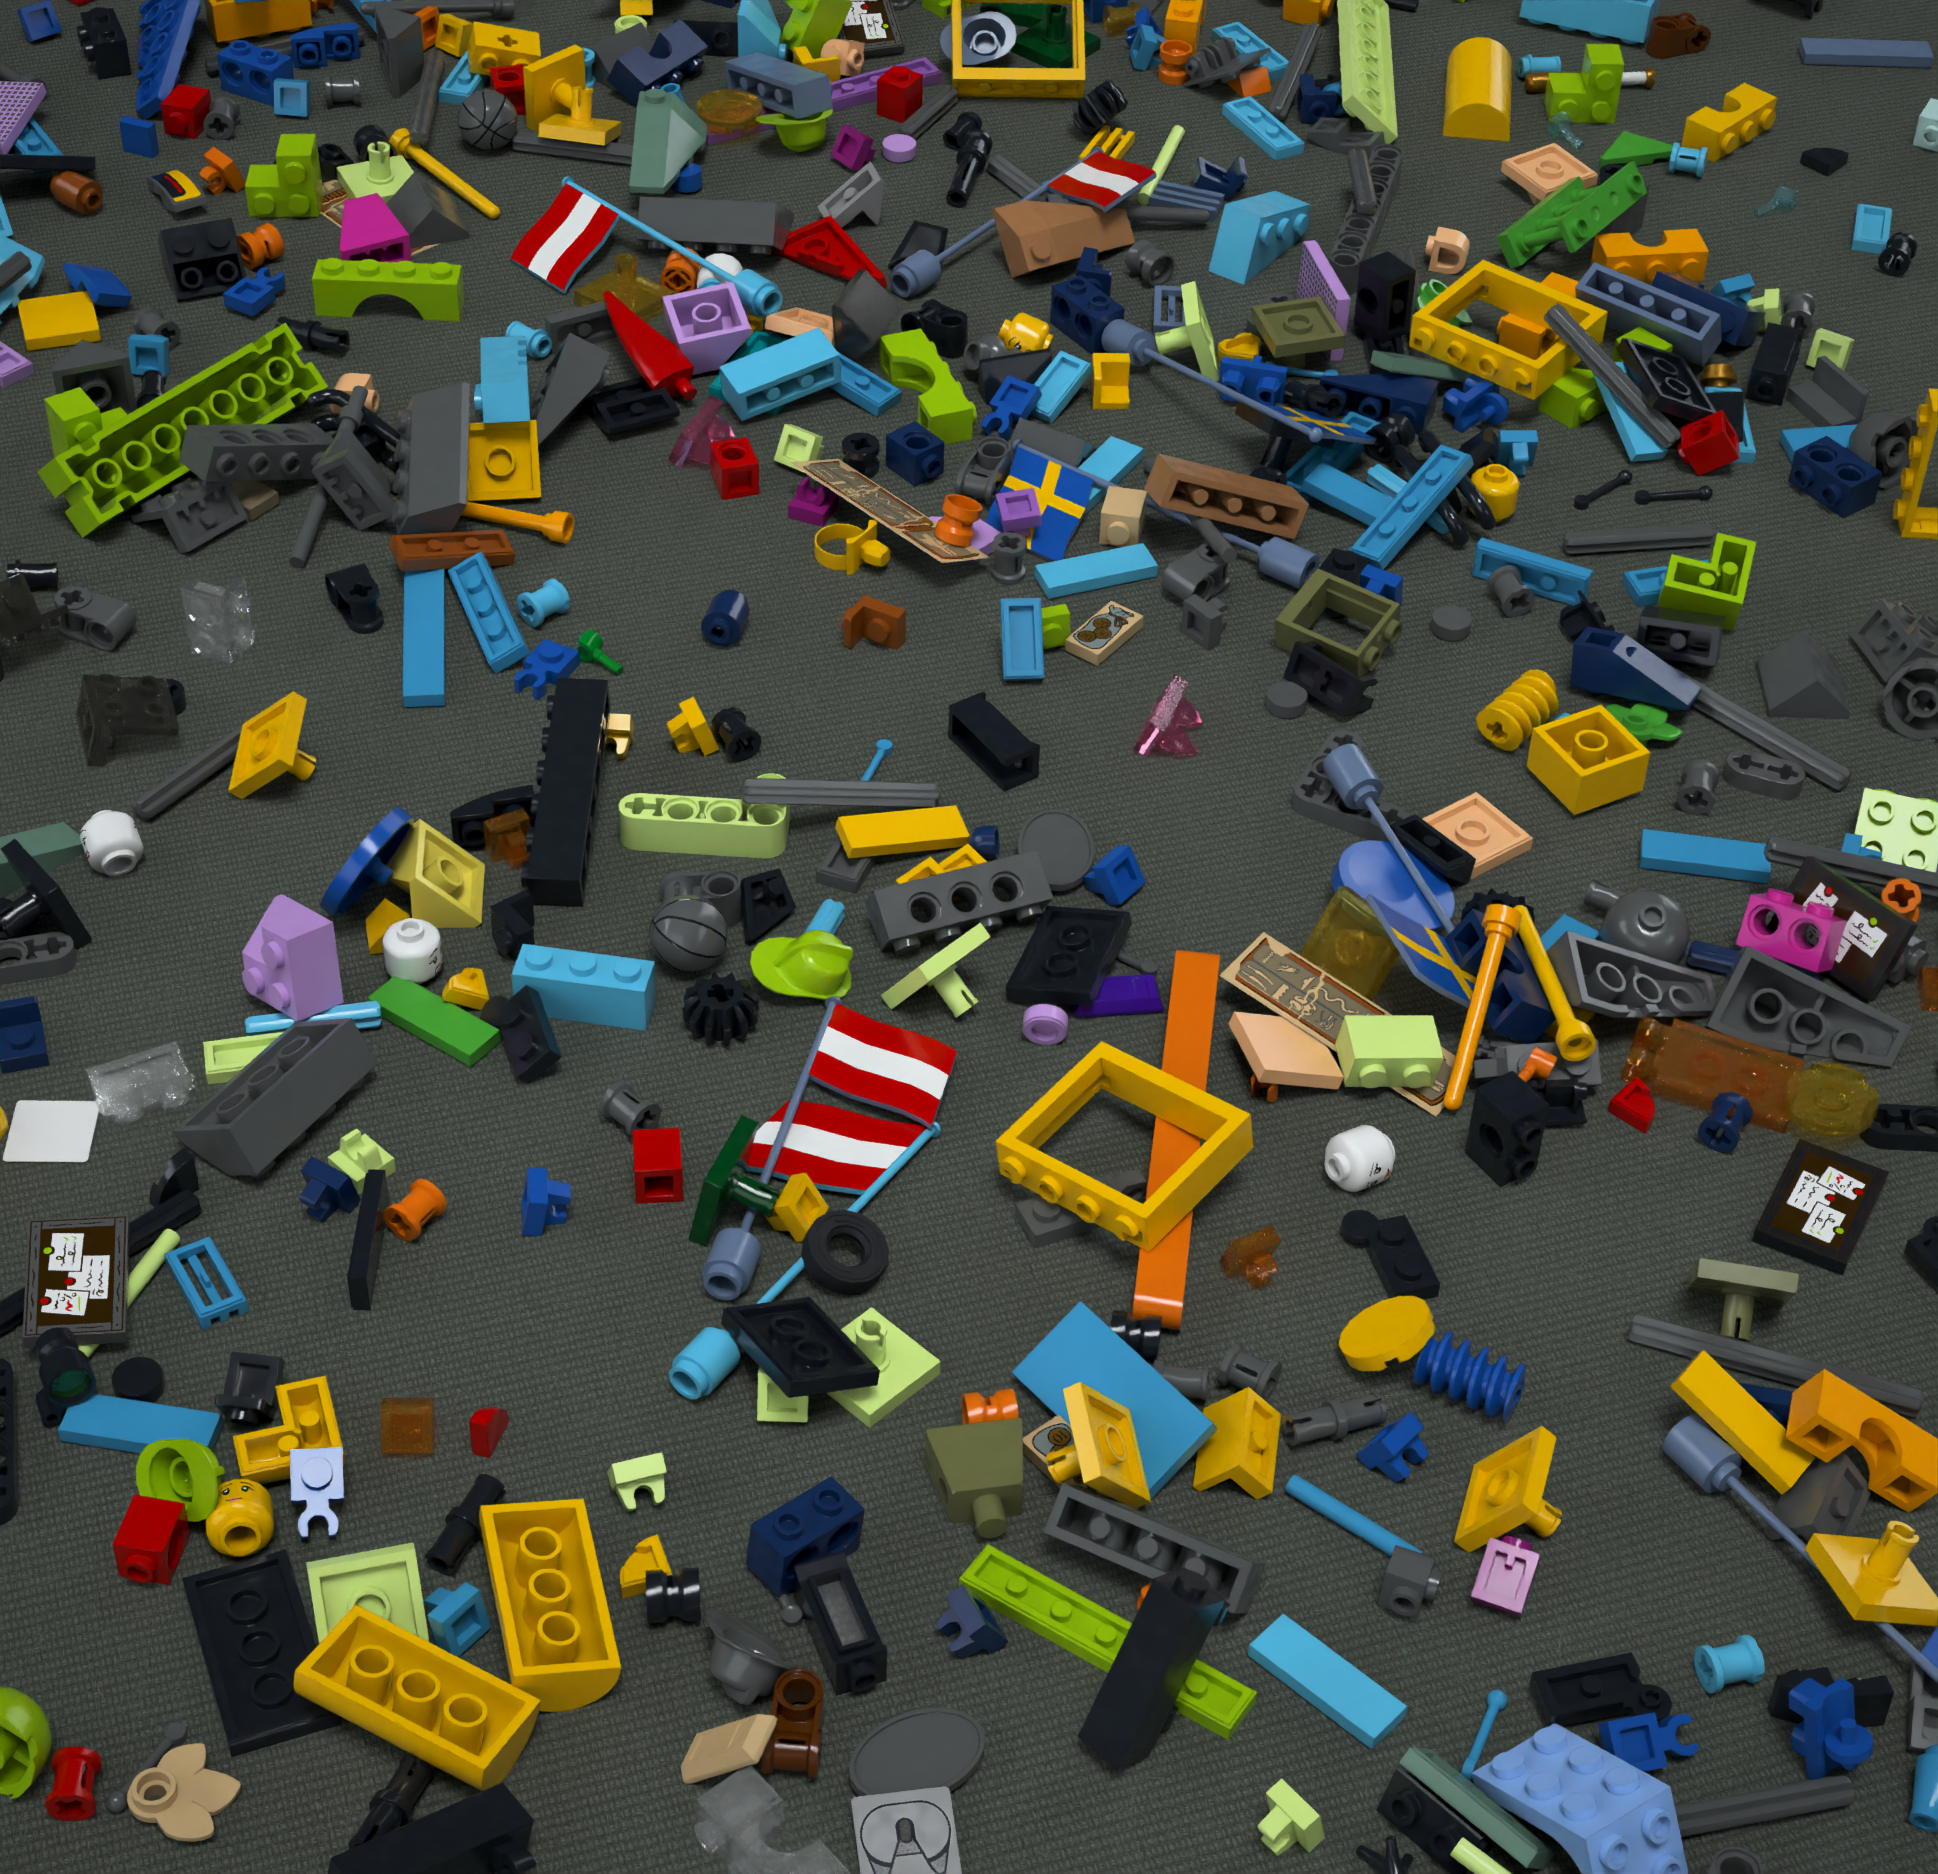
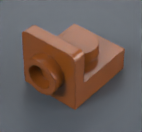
[841,595,906,650]

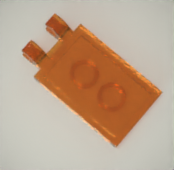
[1621,1017,1806,1134]

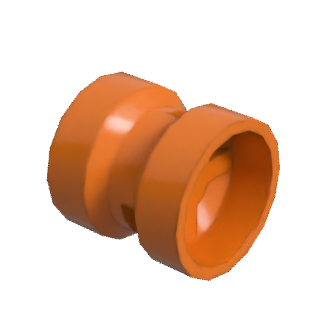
[1158,39,1192,85]
[236,223,284,269]
[660,247,700,295]
[934,494,982,547]
[961,1388,1019,1425]

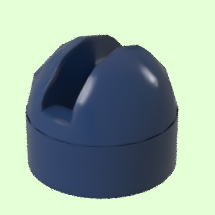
[968,825,1000,860]

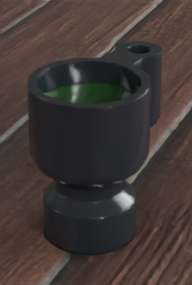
[35,1327,96,1426]

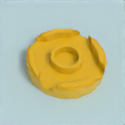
[1338,1296,1435,1371]

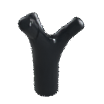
[1356,1836,1413,1874]

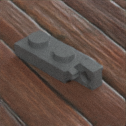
[1472,1039,1602,1089]
[1014,1169,1147,1248]

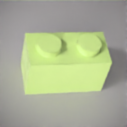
[1335,1015,1444,1088]

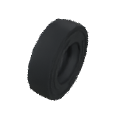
[801,1210,889,1295]

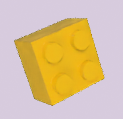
[1526,705,1650,815]

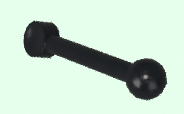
[1574,469,1632,510]
[1635,485,1713,505]

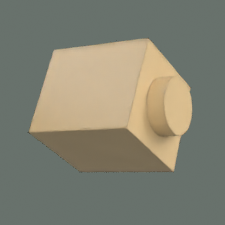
[1099,486,1147,547]

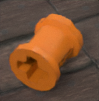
[1881,878,1921,923]
[383,1178,447,1242]

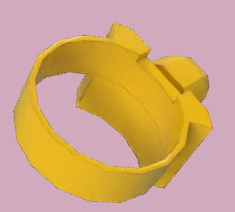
[814,519,890,575]

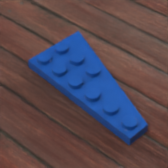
[136,0,201,120]

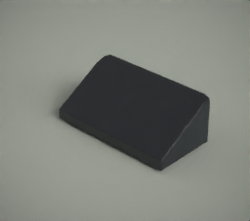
[978,348,1052,405]
[1389,814,1476,883]

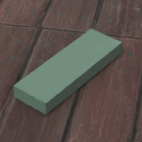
[1370,350,1472,383]
[1399,1747,1555,1869]

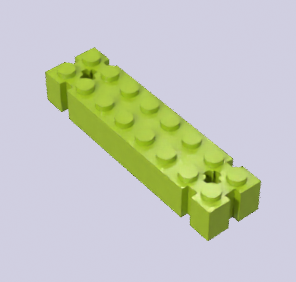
[37,323,328,538]

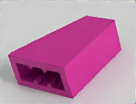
[339,193,412,262]

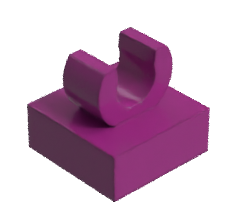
[830,124,877,171]
[788,477,839,527]

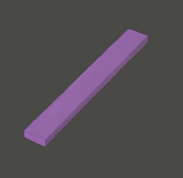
[700,57,942,146]

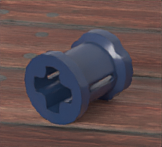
[1698,1092,1754,1153]

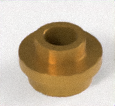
[1700,364,1737,388]

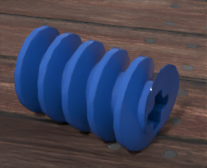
[1413,1331,1526,1423]

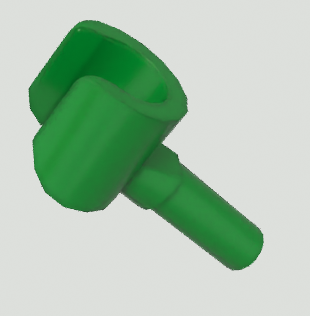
[577,630,624,675]

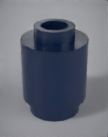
[701,590,750,646]

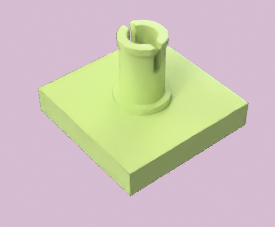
[336,141,414,204]
[1155,281,1219,381]
[880,922,991,1018]
[827,1307,941,1428]
[306,1542,429,1644]

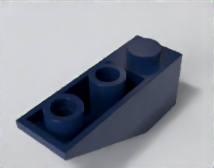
[1319,373,1439,435]
[1571,626,1701,711]

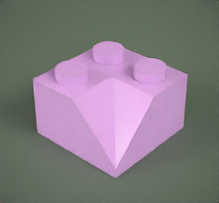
[662,282,751,375]
[242,894,344,1022]

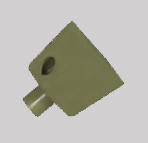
[925,1418,1023,1538]

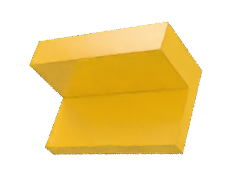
[1193,1387,1281,1500]

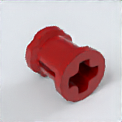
[45,1746,102,1821]

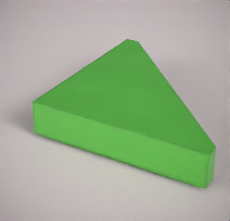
[1599,131,1673,169]

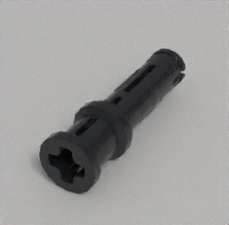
[946,129,993,208]

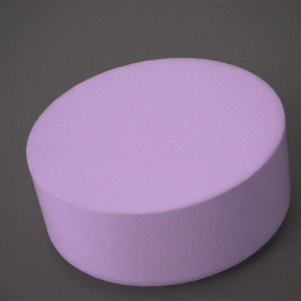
[882,134,916,163]
[1022,1004,1068,1045]

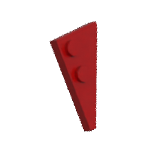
[773,215,887,291]

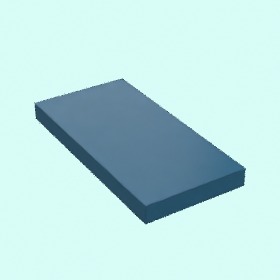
[1012,1301,1218,1499]

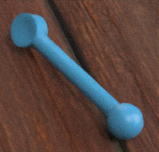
[1265,361,1338,378]
[860,739,893,781]
[1461,1690,1508,1781]

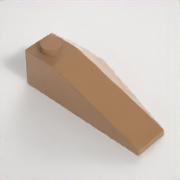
[992,200,1135,278]

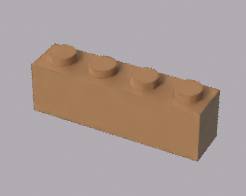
[1144,453,1309,539]

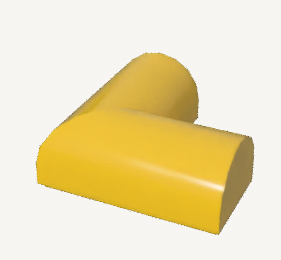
[233,1376,345,1485]

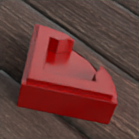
[1608,1077,1655,1134]
[469,1407,509,1459]

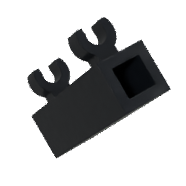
[1078,1567,1230,1770]
[328,1782,536,1874]

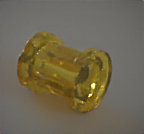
[1103,2,1140,35]

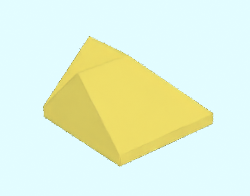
[388,819,485,928]

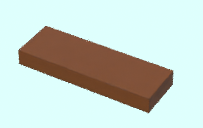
[389,529,515,571]

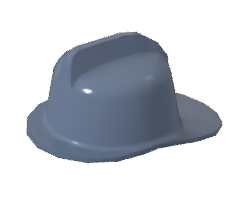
[940,11,1017,66]

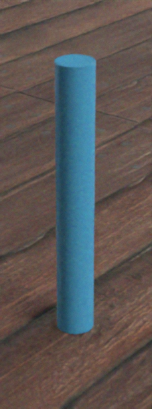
[1285,1474,1425,1556]

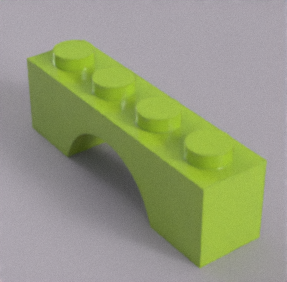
[312,258,465,322]
[1538,326,1673,429]
[879,329,977,445]

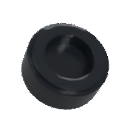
[112,1357,165,1403]

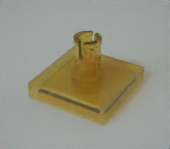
[574,253,676,321]
[1299,885,1400,1001]

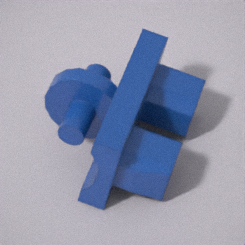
[1218,355,1288,406]
[1442,374,1509,433]
[1789,1678,1874,1780]

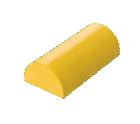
[1443,37,1512,142]
[479,1498,621,1712]
[293,1604,541,1791]

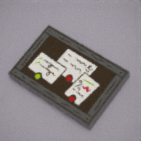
[837,0,905,58]
[22,1215,130,1348]

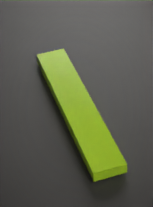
[959,1544,1257,1740]

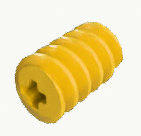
[1475,669,1559,751]

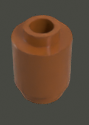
[50,170,103,215]

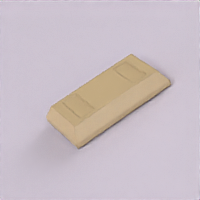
[681,1714,778,1785]

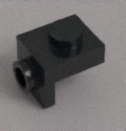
[490,890,535,963]
[214,1352,285,1426]

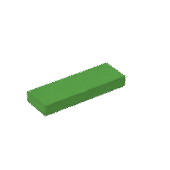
[367,976,501,1067]

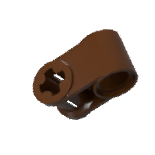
[1646,12,1711,59]
[762,1668,824,1779]

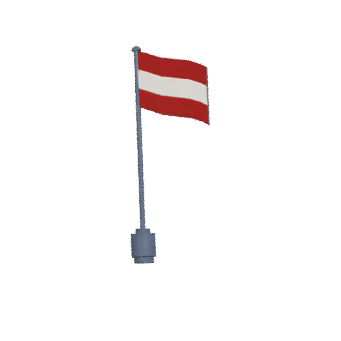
[890,146,1157,297]
[702,996,957,1300]

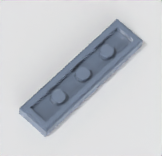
[1798,38,1934,68]

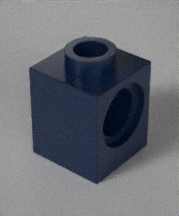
[886,421,944,487]

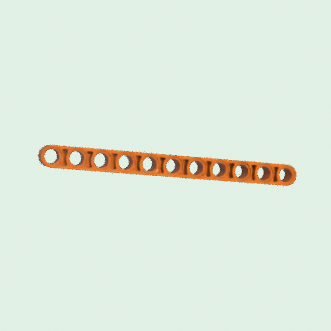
[1132,950,1220,1330]

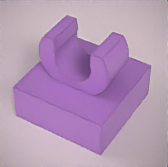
[996,488,1042,537]

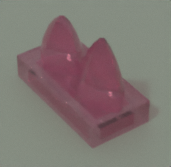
[668,394,736,468]
[1133,674,1203,757]

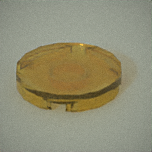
[696,89,762,134]
[1784,1062,1879,1138]

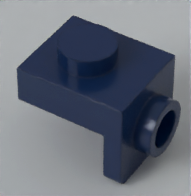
[1192,156,1248,201]

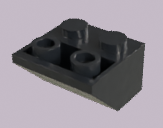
[158,218,246,302]

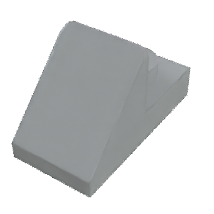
[817,162,885,227]

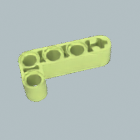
[618,773,790,859]

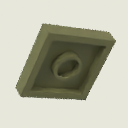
[1251,296,1345,369]
[1687,1258,1799,1342]

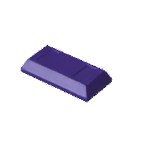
[1072,974,1164,1018]

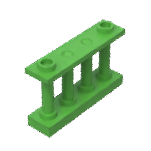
[1496,161,1647,269]

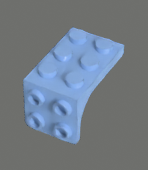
[1472,1723,1688,1874]

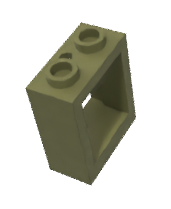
[1275,568,1403,677]

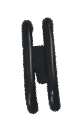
[307,389,400,495]
[1392,429,1496,546]

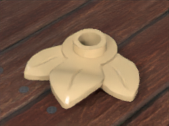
[127,1743,241,1842]

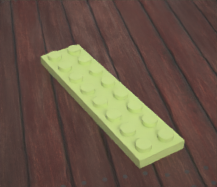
[1337,0,1398,144]

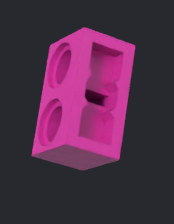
[1736,888,1847,973]

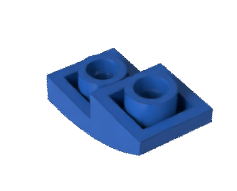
[290,23,360,68]
[63,263,132,308]

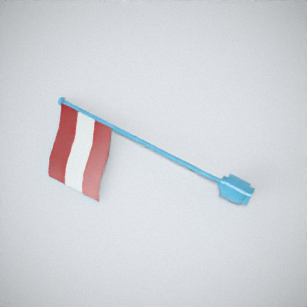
[511,176,783,317]
[669,1101,941,1399]

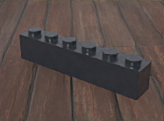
[521,678,611,907]

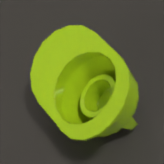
[755,109,833,152]
[750,930,853,1000]
[136,1439,225,1522]

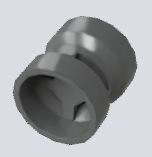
[1126,239,1175,286]

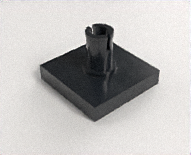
[1235,402,1336,471]
[0,839,92,950]

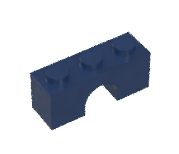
[607,19,708,107]
[1651,271,1766,346]
[1445,909,1556,1044]

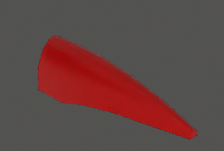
[603,290,697,400]

